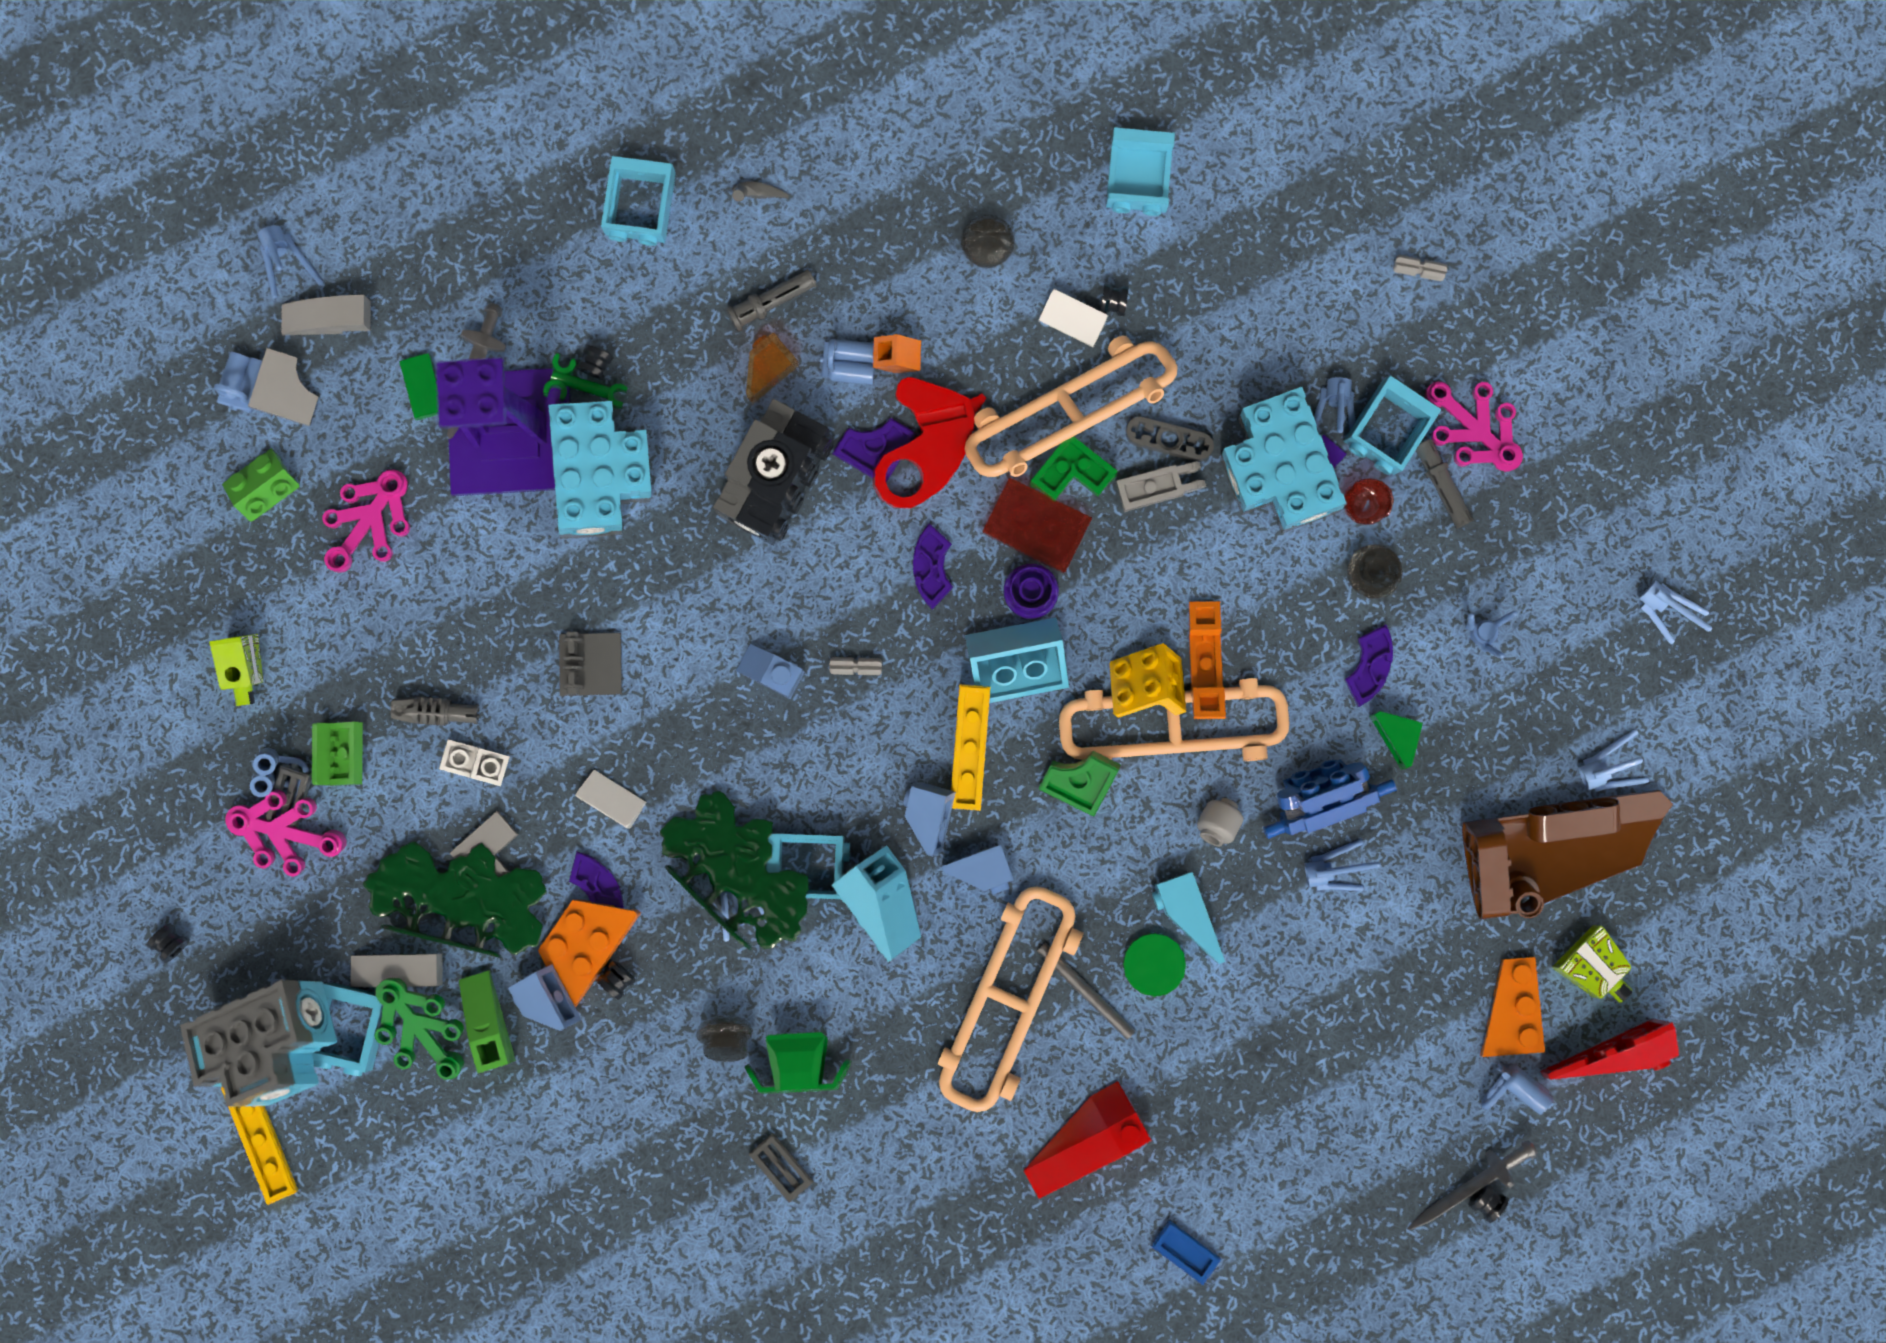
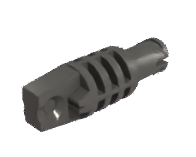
[390,696,480,726]

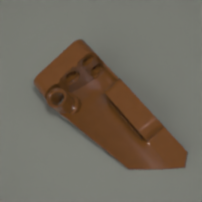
[1462,790,1673,920]

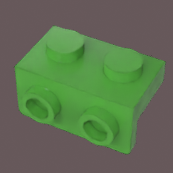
[222,448,300,522]
[312,722,363,786]

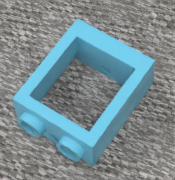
[601,156,676,246]
[1343,375,1441,475]
[766,834,850,899]
[312,982,383,1076]

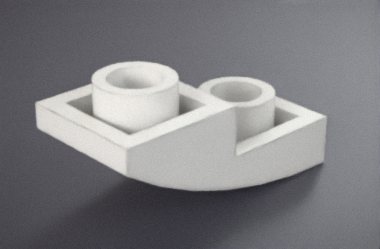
[439,739,510,786]

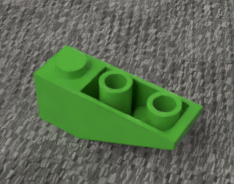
[459,970,516,1073]

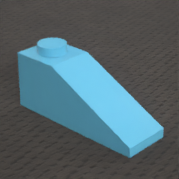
[1152,872,1225,964]

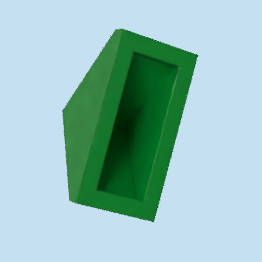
[1369,711,1423,770]

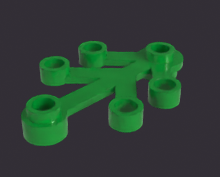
[374,977,464,1080]

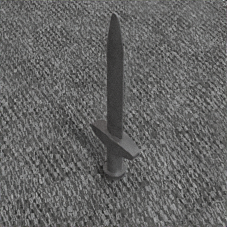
[447,303,506,439]
[1407,1141,1537,1230]

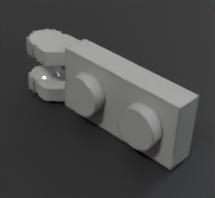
[1116,462,1206,512]

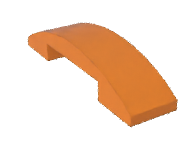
[1189,601,1226,719]

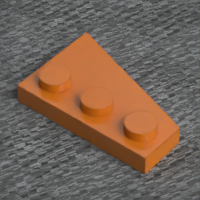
[1480,957,1545,1057]

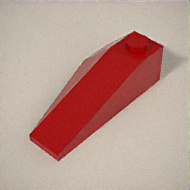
[1540,1018,1679,1080]
[1023,1081,1152,1199]

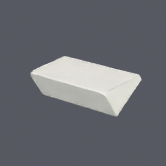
[1039,289,1108,347]
[575,770,647,829]

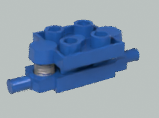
[1263,759,1397,839]

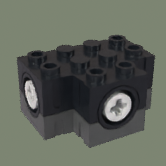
[713,399,833,546]

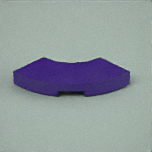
[913,524,953,610]
[1344,625,1393,707]
[569,851,624,908]

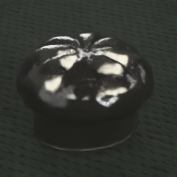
[960,214,1015,269]
[1347,544,1403,599]
[696,1015,753,1062]

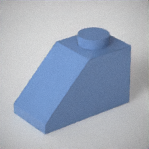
[736,644,805,700]
[904,782,956,856]
[942,845,1014,895]
[508,965,582,1031]

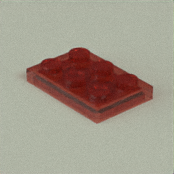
[982,477,1092,574]

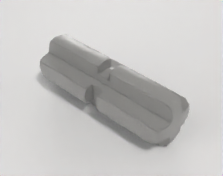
[1393,255,1447,281]
[829,657,882,675]

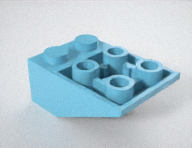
[832,845,921,962]

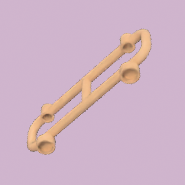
[965,336,1178,477]
[1059,678,1290,761]
[938,886,1084,1112]

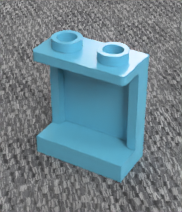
[1106,127,1175,216]

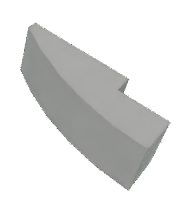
[281,295,371,335]
[351,953,443,987]

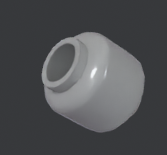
[1197,798,1243,847]

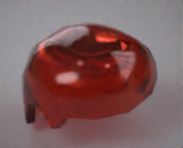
[1344,478,1394,525]

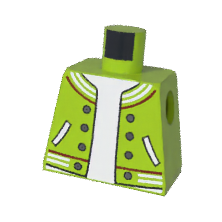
[209,634,263,706]
[1552,925,1633,1003]

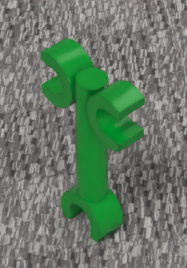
[543,353,628,409]

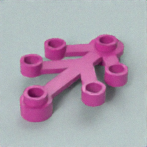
[1425,381,1523,472]
[322,469,410,573]
[225,789,346,877]

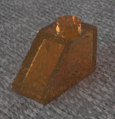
[746,332,799,405]

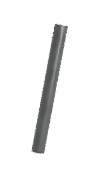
[1037,943,1135,1040]

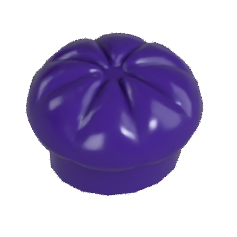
[1003,564,1059,619]

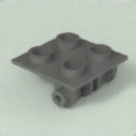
[559,632,622,696]

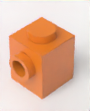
[873,334,921,373]

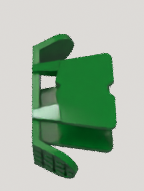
[744,1032,852,1094]

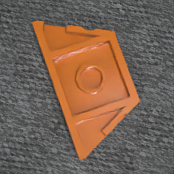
[538,899,641,1008]

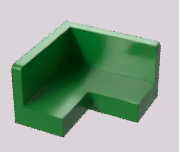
[1030,436,1118,502]

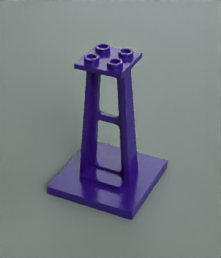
[436,358,571,496]

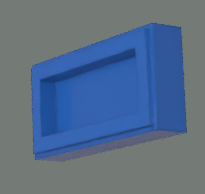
[1151,1220,1221,1285]

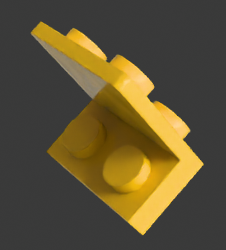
[1109,643,1187,717]

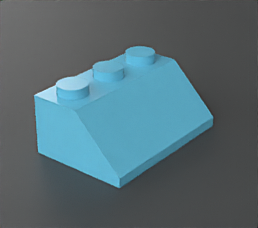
[965,617,1069,703]

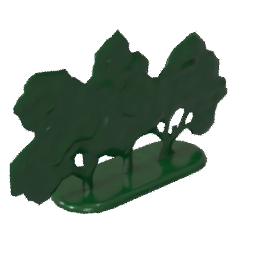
[660,791,808,950]
[362,841,547,958]

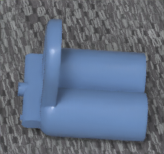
[820,339,875,385]
[214,352,262,413]
[250,748,310,797]
[1481,1063,1553,1115]

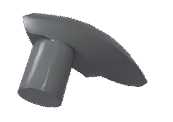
[731,181,789,202]

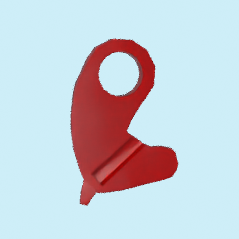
[873,377,986,509]

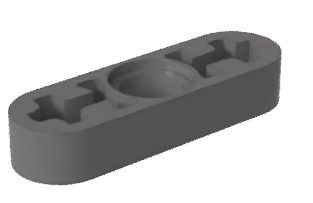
[1126,417,1214,462]

